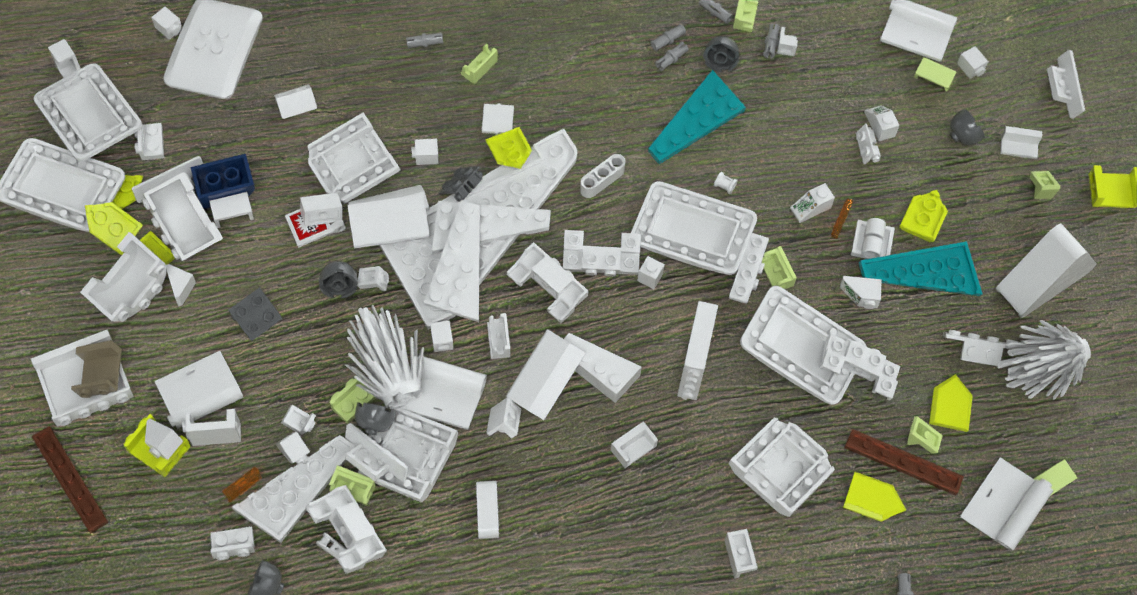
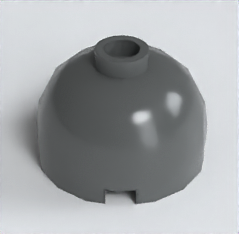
[703,36,739,72]
[950,109,985,146]
[319,261,358,298]
[355,402,396,435]
[247,560,284,595]

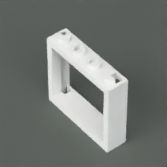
[677,301,718,400]

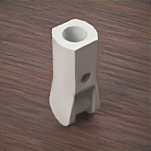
[316,532,347,559]

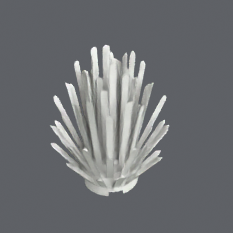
[345,305,425,409]
[998,320,1091,400]

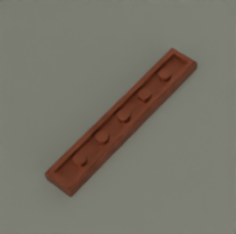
[31,426,108,534]
[844,429,964,496]

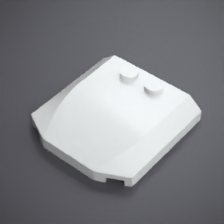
[308,113,401,204]
[358,408,458,502]
[729,417,835,517]

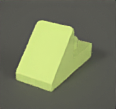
[1030,171,1060,199]
[907,416,943,453]

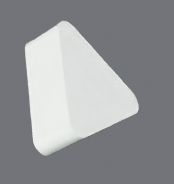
[996,224,1096,318]

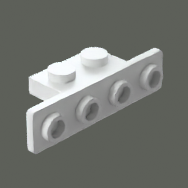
[1047,50,1085,119]
[132,156,203,203]
[729,233,769,304]
[943,330,1018,366]
[345,423,408,482]

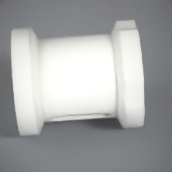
[714,172,738,194]

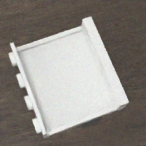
[31,330,134,427]

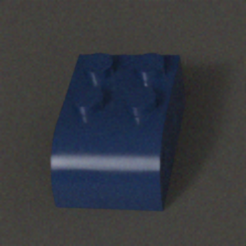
[190,153,255,209]

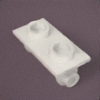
[856,124,881,164]

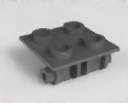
[438,166,483,202]
[228,287,283,341]

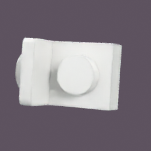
[357,266,389,291]

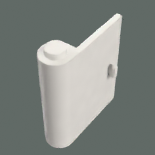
[880,0,957,62]
[155,351,244,429]
[401,355,487,430]
[960,457,1053,551]

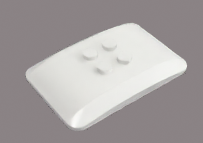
[164,0,263,99]
[34,64,142,161]
[0,138,125,232]
[631,181,757,275]
[740,286,867,405]

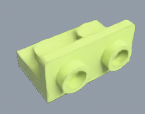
[330,378,376,424]

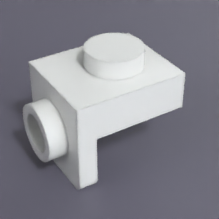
[281,405,316,435]

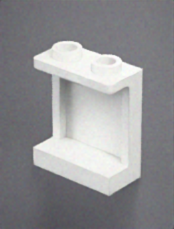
[182,409,241,446]

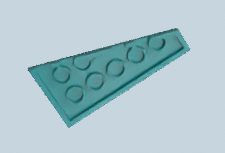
[648,70,746,164]
[859,241,983,296]

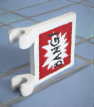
[285,209,346,248]

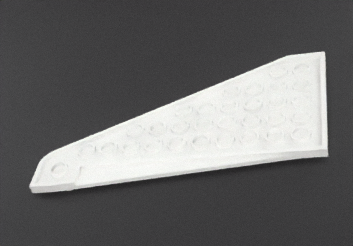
[379,129,577,330]

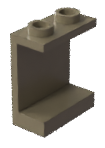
[71,340,122,398]

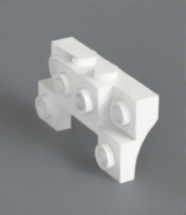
[563,230,641,276]
[507,242,588,323]
[820,334,900,400]
[305,485,387,574]

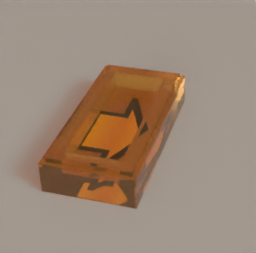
[831,199,853,239]
[222,467,262,503]

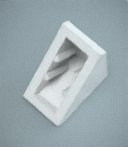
[166,264,196,306]

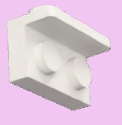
[135,123,164,160]
[211,527,255,560]

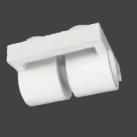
[851,218,895,259]

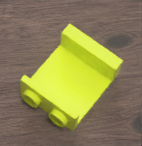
[1088,165,1137,208]
[124,414,191,477]

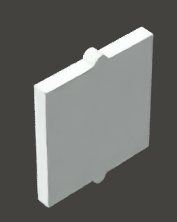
[482,103,514,135]

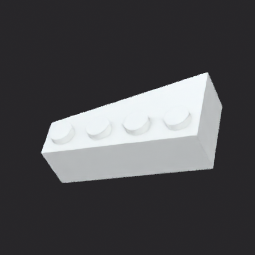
[564,333,642,403]

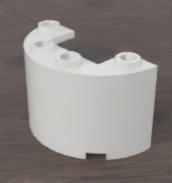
[142,172,223,261]
[80,232,167,322]

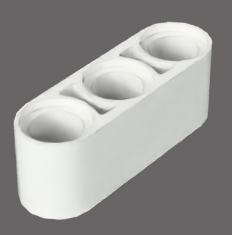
[580,154,625,198]
[476,481,499,539]

